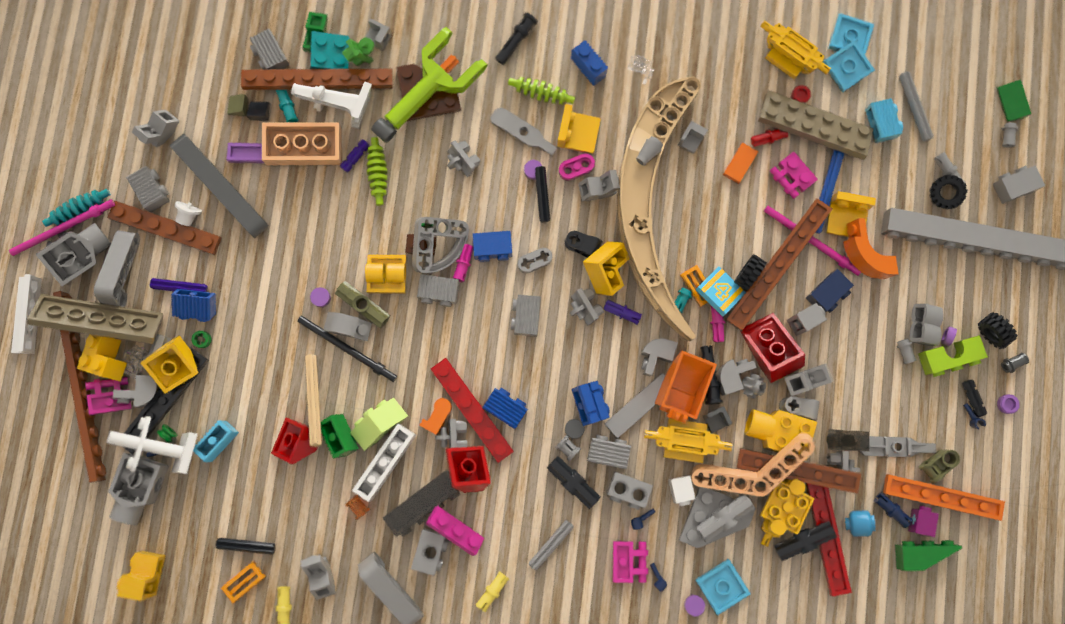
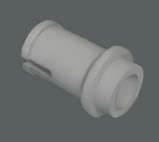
[1002,123,1018,148]
[896,338,917,364]

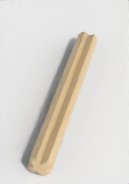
[305,354,322,447]

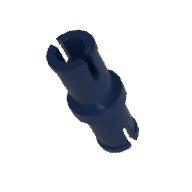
[874,492,913,528]

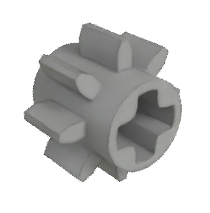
[742,373,766,399]

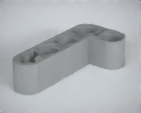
[94,231,140,307]
[358,552,424,624]

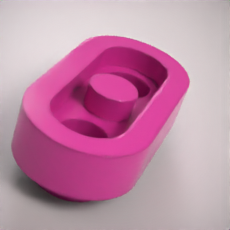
[559,154,595,180]

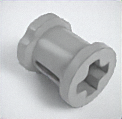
[555,435,581,461]

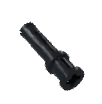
[495,12,538,65]
[700,345,723,405]

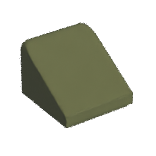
[227,94,249,116]

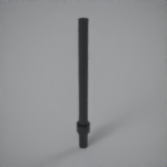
[297,315,397,382]

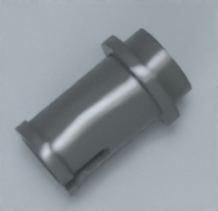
[1001,352,1029,373]

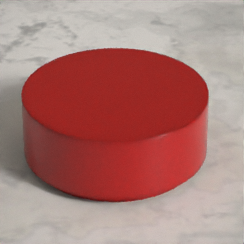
[791,85,811,104]

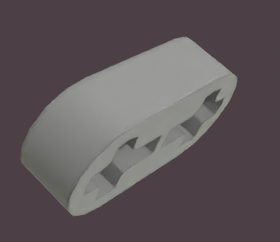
[518,248,552,274]

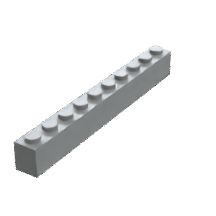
[881,208,1065,270]

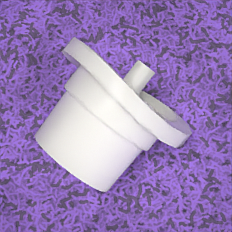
[174,201,202,226]

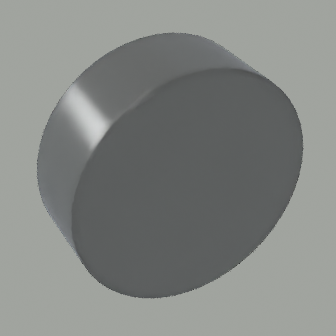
[565,419,584,439]

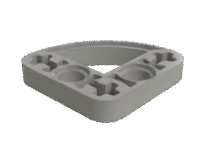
[412,217,469,273]

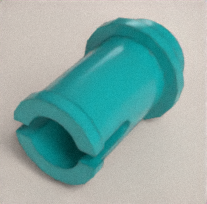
[675,287,692,313]

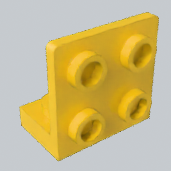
[557,104,601,154]
[826,191,876,237]

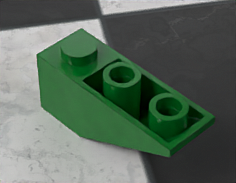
[895,540,962,571]

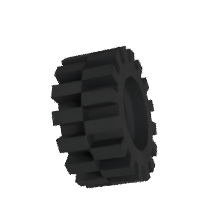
[930,175,968,209]
[734,254,767,291]
[978,312,1018,349]

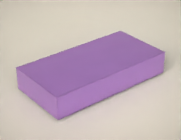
[227,143,264,163]

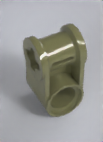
[918,449,960,484]

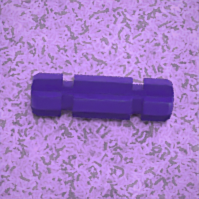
[340,139,370,172]

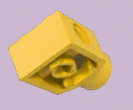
[744,409,817,460]

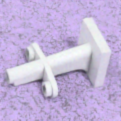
[291,81,372,129]
[107,416,198,474]

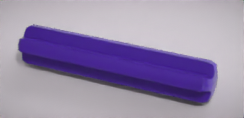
[150,278,208,292]

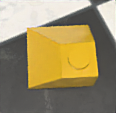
[140,335,198,394]

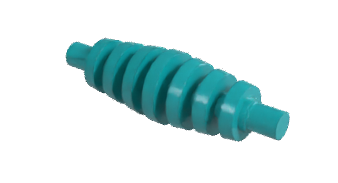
[42,188,111,227]

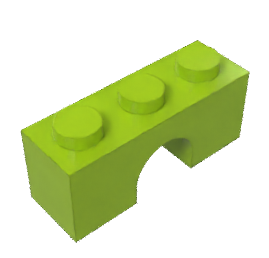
[918,335,988,377]

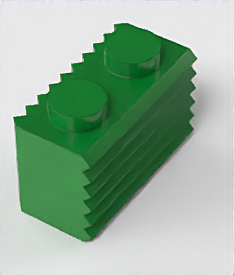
[321,414,359,458]

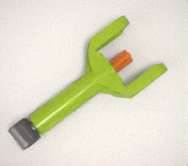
[371,27,488,143]

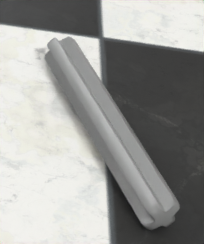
[899,71,934,141]

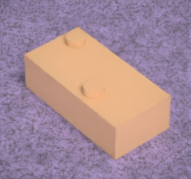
[262,123,342,165]

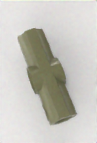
[335,281,391,329]

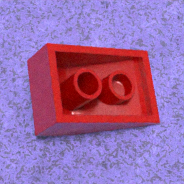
[740,313,805,383]

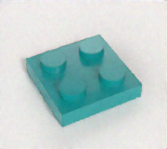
[310,31,349,69]

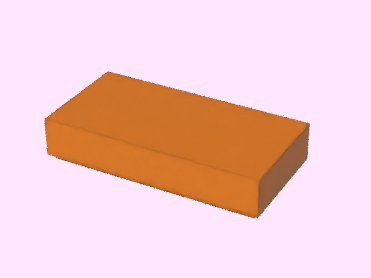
[723,142,758,184]

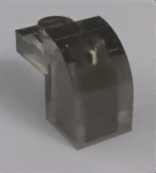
[826,429,869,452]

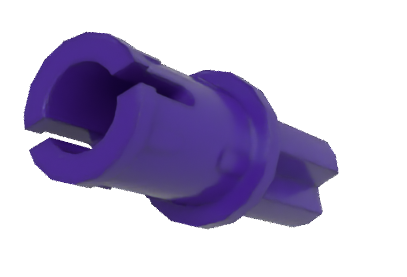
[604,300,642,325]

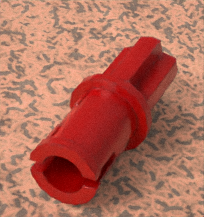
[751,129,788,147]

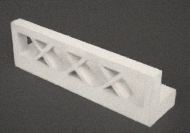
[11,274,42,354]

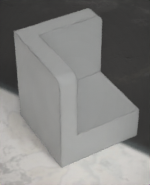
[365,18,392,51]
[678,121,708,154]

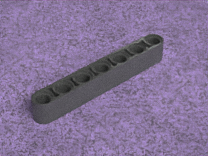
[169,133,269,238]

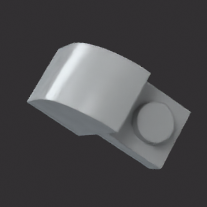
[132,110,179,147]
[578,170,620,201]
[323,312,372,341]
[641,338,678,377]
[717,359,757,396]
[784,363,834,396]
[113,375,157,408]
[301,555,336,600]

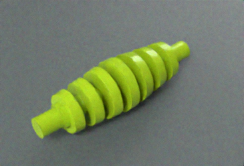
[508,77,575,105]
[367,137,388,206]

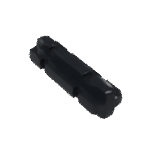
[962,379,987,417]

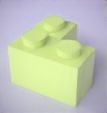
[350,398,408,451]

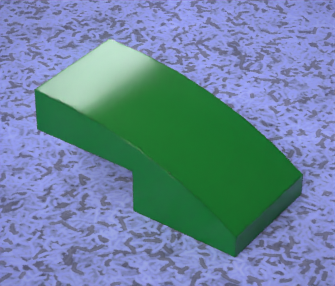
[303,12,328,52]

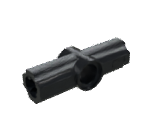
[547,456,601,509]
[774,521,837,561]

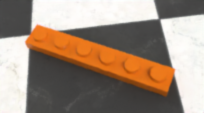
[883,474,1005,521]

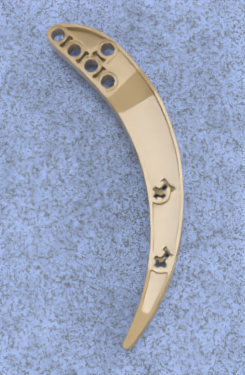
[617,77,701,342]

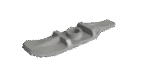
[491,108,557,155]
[859,436,936,457]

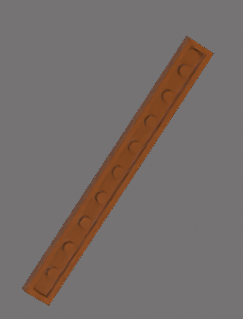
[53,291,106,483]

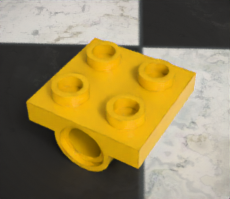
[365,255,407,294]

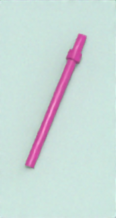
[9,199,115,256]
[764,205,861,276]

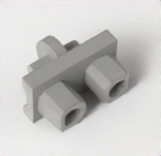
[447,140,481,177]
[570,288,604,326]
[435,419,467,448]
[827,451,860,472]

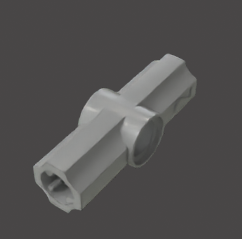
[695,494,755,542]

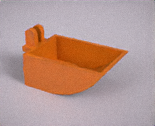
[655,351,717,423]

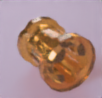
[345,495,371,521]

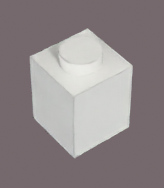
[668,475,695,506]

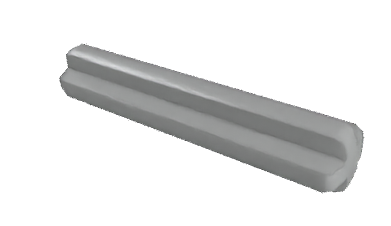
[529,520,574,570]

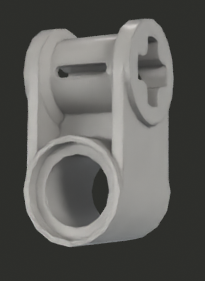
[779,396,820,421]

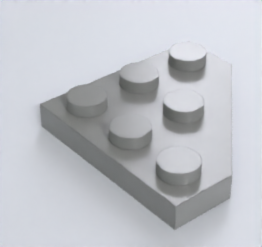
[678,487,756,548]

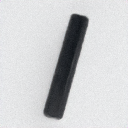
[535,166,550,222]
[216,538,276,555]

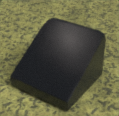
[247,102,269,121]

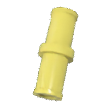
[475,571,509,612]
[275,586,292,624]

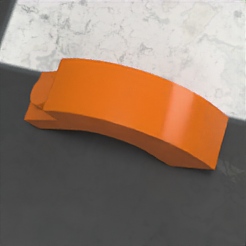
[843,218,899,279]

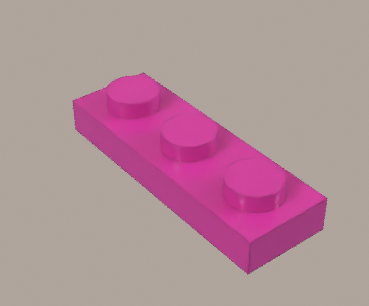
[426,506,484,556]

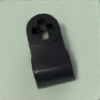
[564,231,603,258]

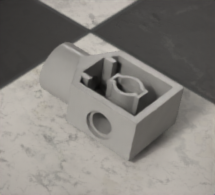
[36,223,111,286]
[108,453,169,525]

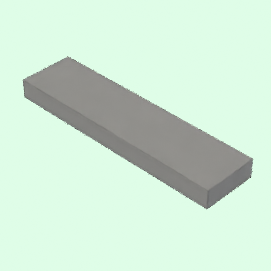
[605,373,665,438]

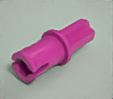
[453,244,474,283]
[710,305,725,343]

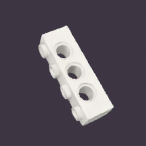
[352,424,417,502]

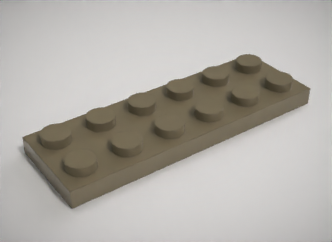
[758,90,873,160]
[27,294,163,344]

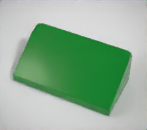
[997,80,1031,122]

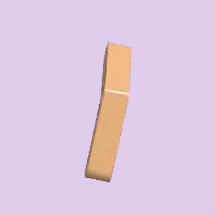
[692,433,815,496]

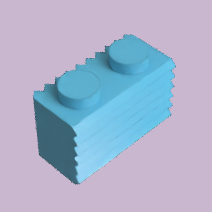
[865,98,903,143]
[193,420,239,462]

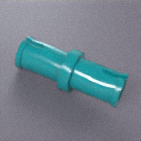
[275,90,298,123]

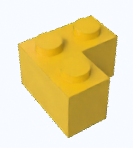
[583,241,630,296]
[77,334,127,382]
[116,551,166,601]

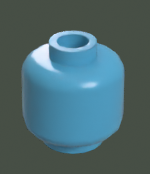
[845,510,876,537]

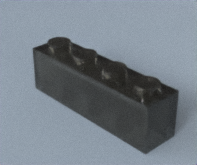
[383,469,460,537]

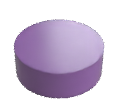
[524,160,542,180]
[310,287,331,307]
[941,326,957,347]
[997,394,1020,414]
[684,595,705,616]

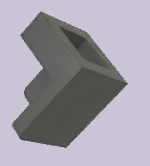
[703,406,732,433]

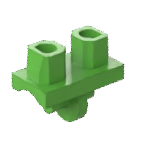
[342,37,375,66]

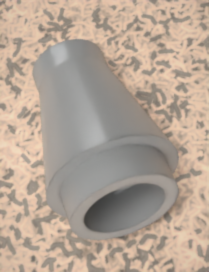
[636,136,663,166]

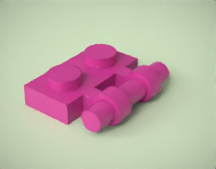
[770,151,818,199]
[85,377,132,416]
[613,541,648,583]

